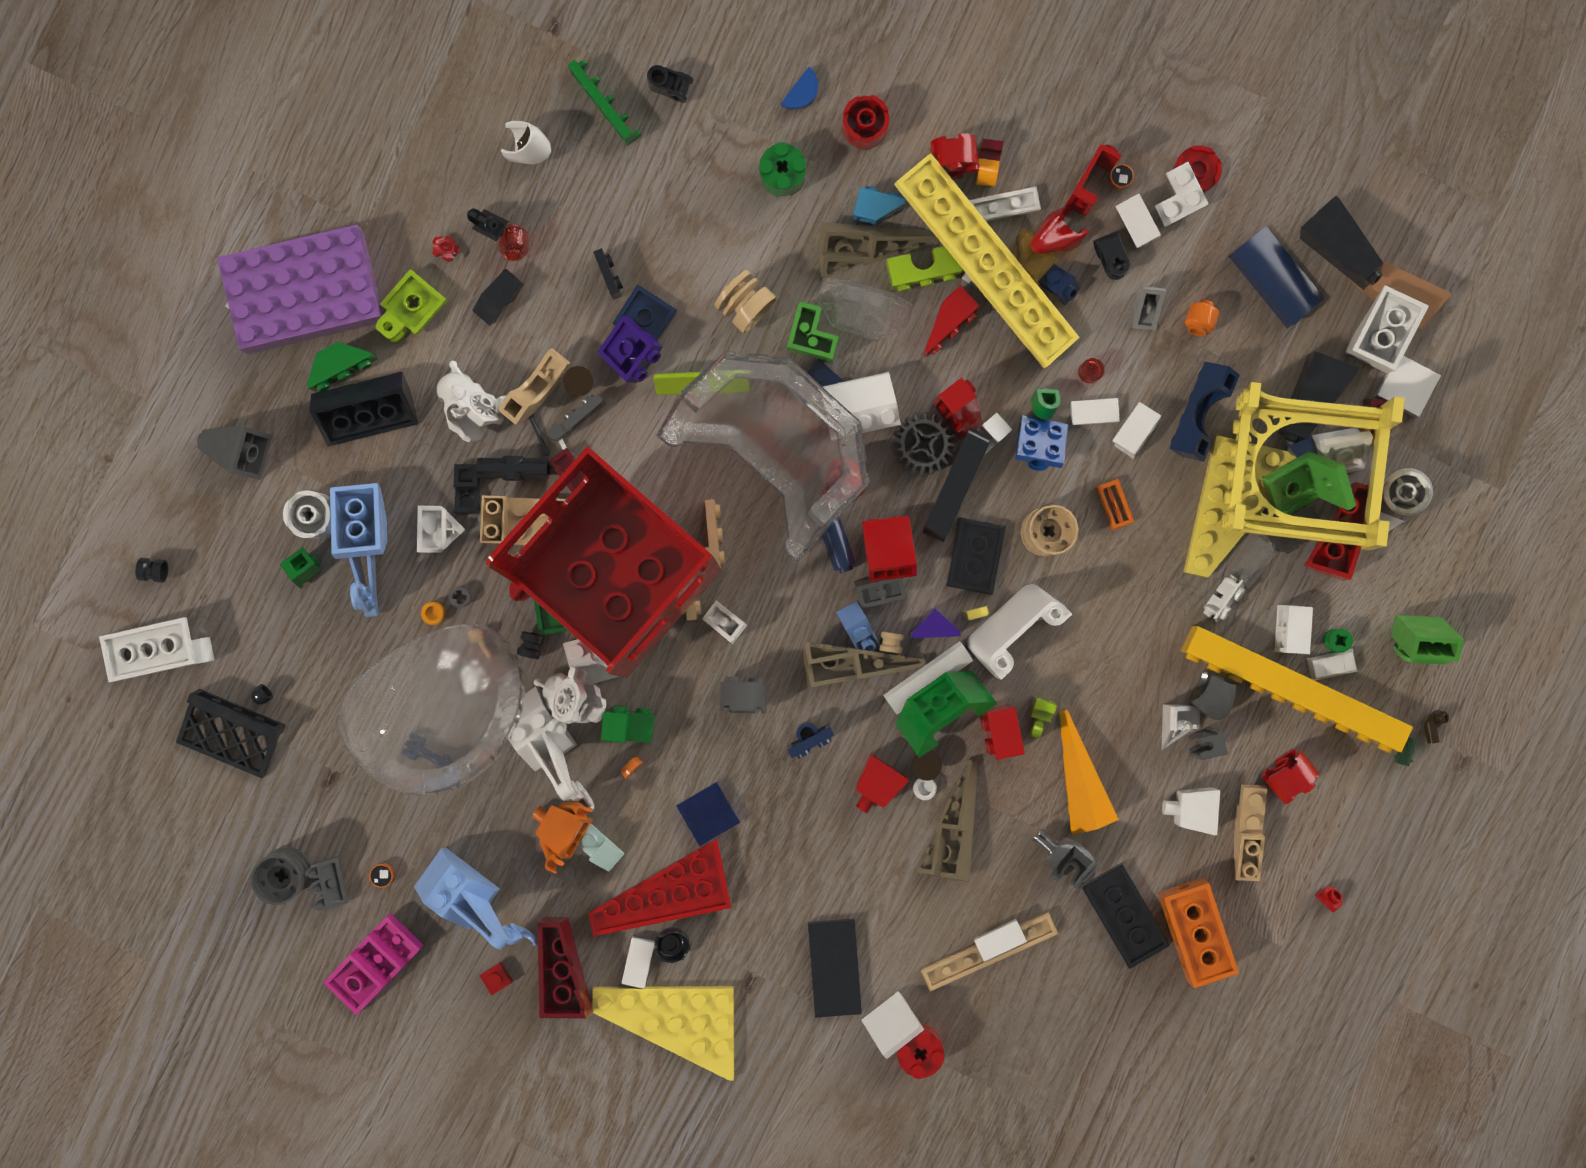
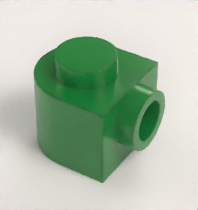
[1031,388,1061,419]

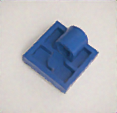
[1015,415,1068,471]

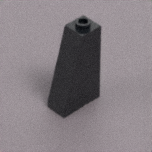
[1300,196,1383,290]
[1278,351,1359,443]

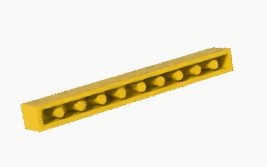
[1181,626,1413,754]

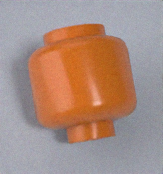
[1184,299,1219,337]

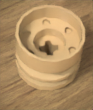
[714,270,777,334]
[1020,505,1079,557]

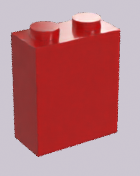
[862,516,917,582]

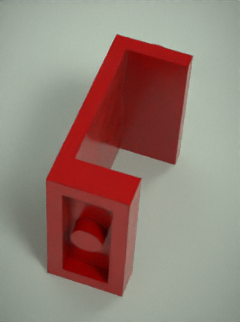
[1065,144,1122,217]

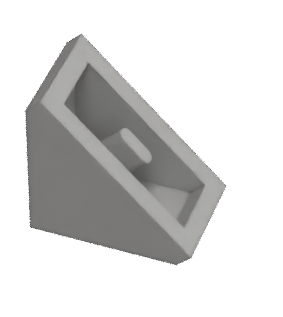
[1132,286,1166,331]

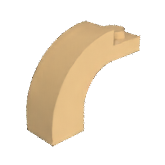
[497,348,570,424]

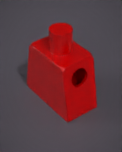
[855,753,909,813]

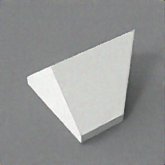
[1162,704,1200,750]

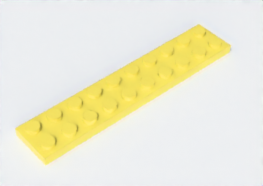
[894,153,1080,368]

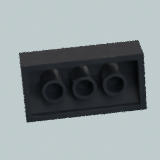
[309,372,418,447]

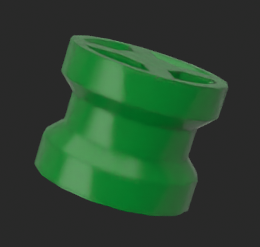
[1323,629,1353,652]

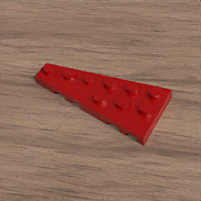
[588,838,732,937]

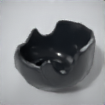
[654,927,691,964]

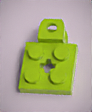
[376,269,448,344]

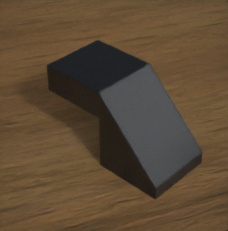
[472,269,524,326]

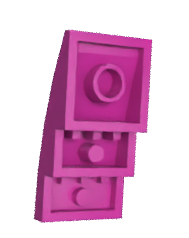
[323,913,424,1016]

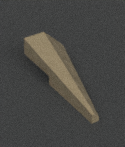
[818,222,940,277]

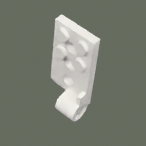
[99,617,215,682]

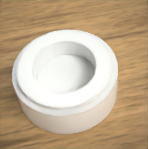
[913,778,937,800]

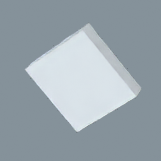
[1375,356,1441,418]
[862,991,924,1059]

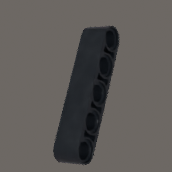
[922,427,992,543]

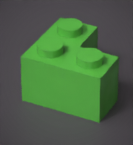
[787,301,839,363]

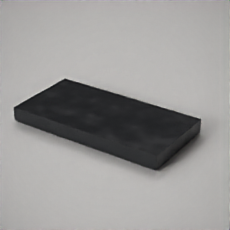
[1082,863,1170,969]
[808,919,862,1018]

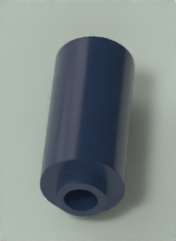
[819,519,856,574]

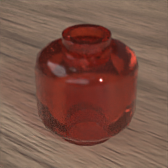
[498,224,529,261]

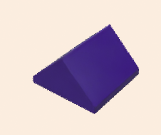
[909,608,961,638]

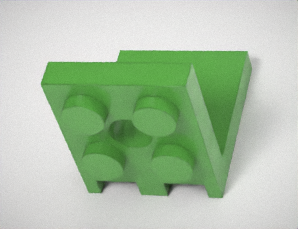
[1262,451,1356,517]

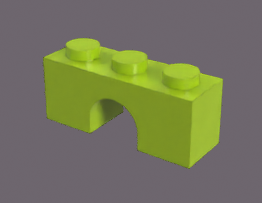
[886,246,962,293]

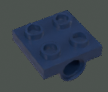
[787,722,834,759]

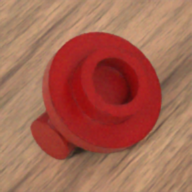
[509,582,530,601]
[1315,886,1343,912]

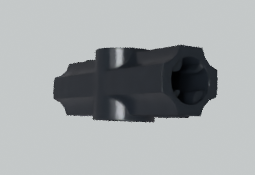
[476,456,550,481]

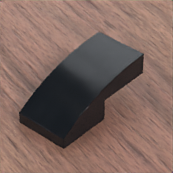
[453,464,480,515]

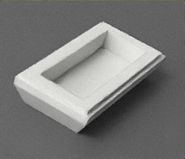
[1306,649,1358,681]

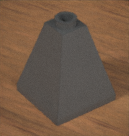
[197,426,273,480]

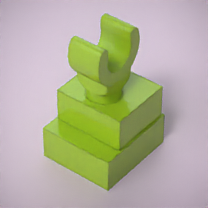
[1029,696,1057,739]

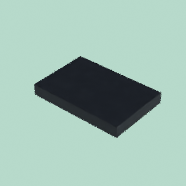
[946,517,1006,595]

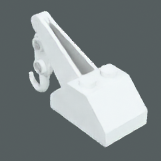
[497,686,595,810]

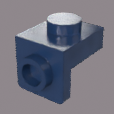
[1039,264,1080,305]

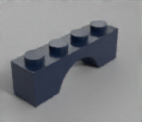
[1169,362,1239,462]

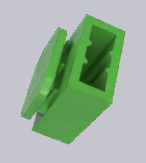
[1391,615,1464,665]

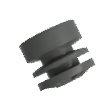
[251,847,311,905]

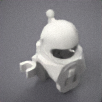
[437,361,506,443]
[534,666,606,735]

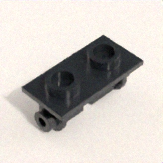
[467,208,509,242]

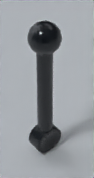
[527,413,551,455]

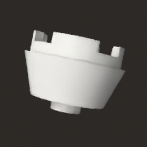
[1383,468,1433,516]

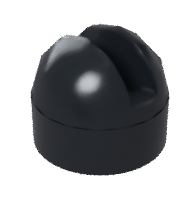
[251,684,273,705]

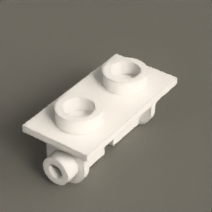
[1203,574,1245,624]

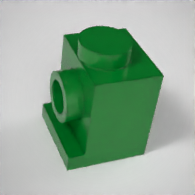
[280,547,321,589]

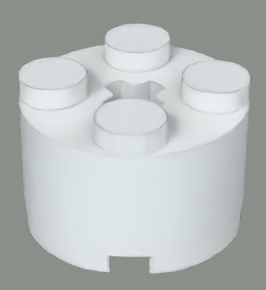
[283,490,331,539]

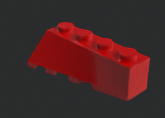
[1304,482,1368,581]

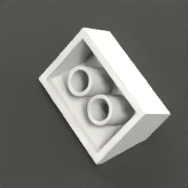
[819,372,901,440]

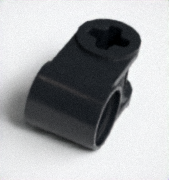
[647,65,694,103]
[1093,231,1130,280]

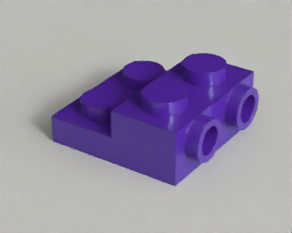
[597,315,663,383]

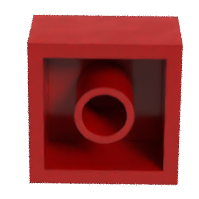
[979,704,1025,760]

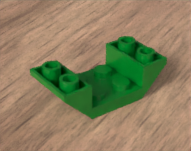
[896,671,997,758]

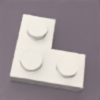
[1154,162,1209,227]

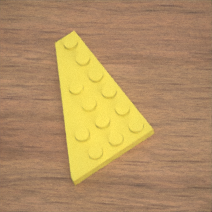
[1184,435,1297,578]
[593,986,734,1081]

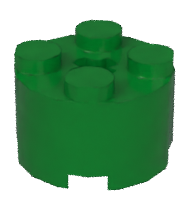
[759,142,806,197]

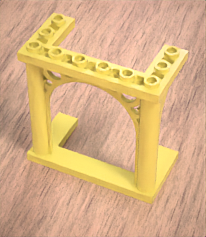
[1221,382,1405,551]

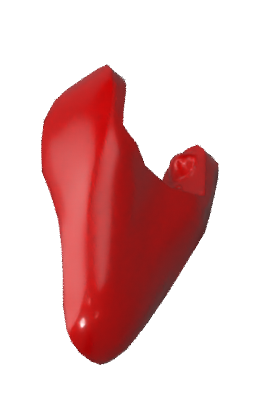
[1030,205,1089,254]

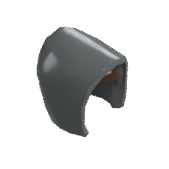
[1189,670,1236,720]

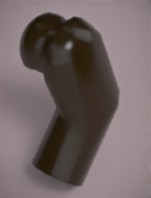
[1424,710,1449,744]

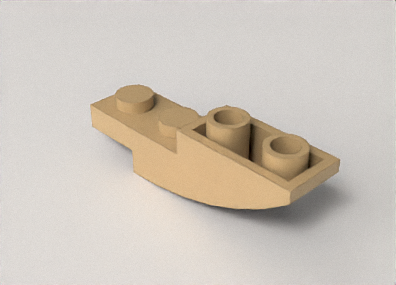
[1234,784,1268,881]

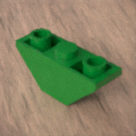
[307,342,378,392]

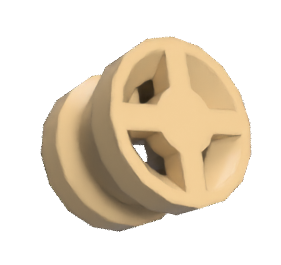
[879,632,905,653]

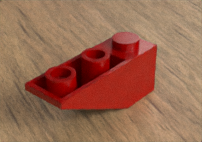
[923,285,979,357]

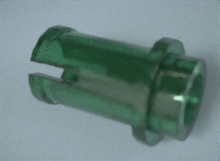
[1394,737,1418,767]

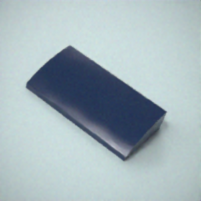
[1229,226,1325,328]

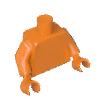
[532,801,593,874]

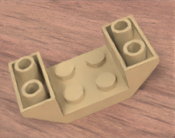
[480,495,566,545]

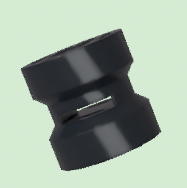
[135,558,169,583]
[516,631,545,659]

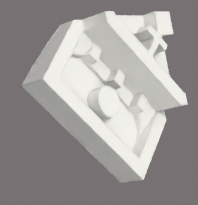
[417,505,465,553]

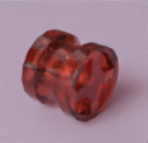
[1078,358,1104,384]

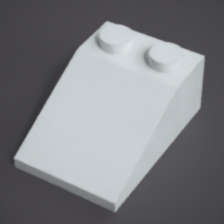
[1345,285,1429,373]

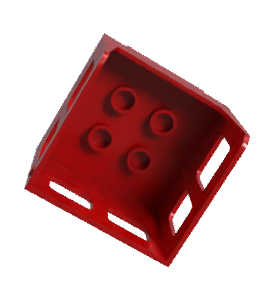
[485,446,722,678]

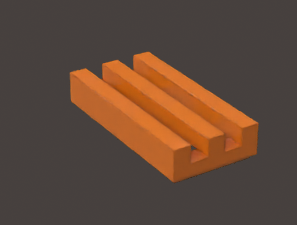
[1095,479,1135,531]

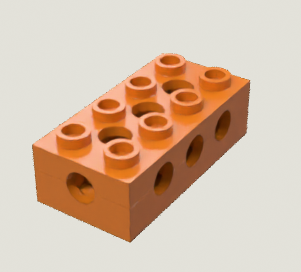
[1157,878,1239,989]

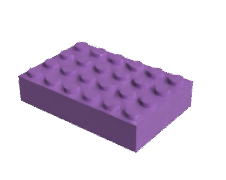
[217,225,384,354]

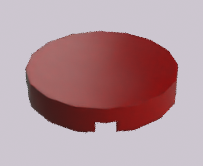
[1174,145,1222,193]

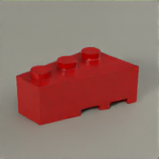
[933,377,983,441]

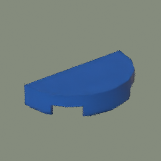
[781,67,818,110]

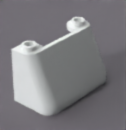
[967,584,1072,680]

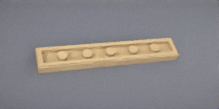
[920,911,1058,992]

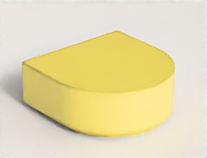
[962,606,989,621]

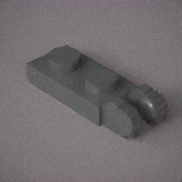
[547,393,606,442]

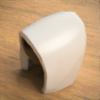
[501,121,551,164]

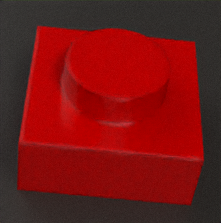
[479,961,513,996]

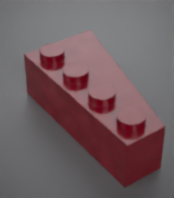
[537,917,593,1019]

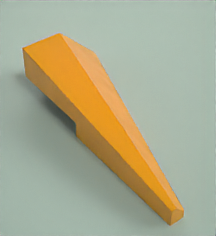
[1059,709,1119,835]

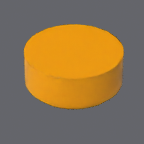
[421,602,446,625]

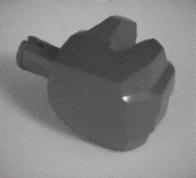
[1032,829,1097,889]

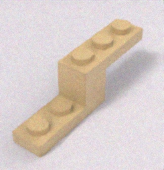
[686,499,725,620]

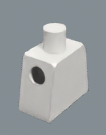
[1162,787,1220,835]

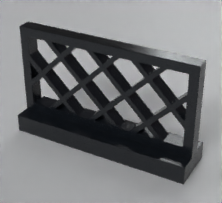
[176,689,286,778]

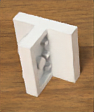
[1311,428,1373,473]

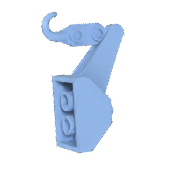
[330,483,388,617]
[414,847,538,950]

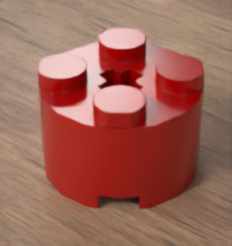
[842,95,890,150]
[930,133,979,180]
[1261,749,1319,804]
[896,1024,944,1079]

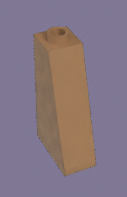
[1348,261,1452,332]

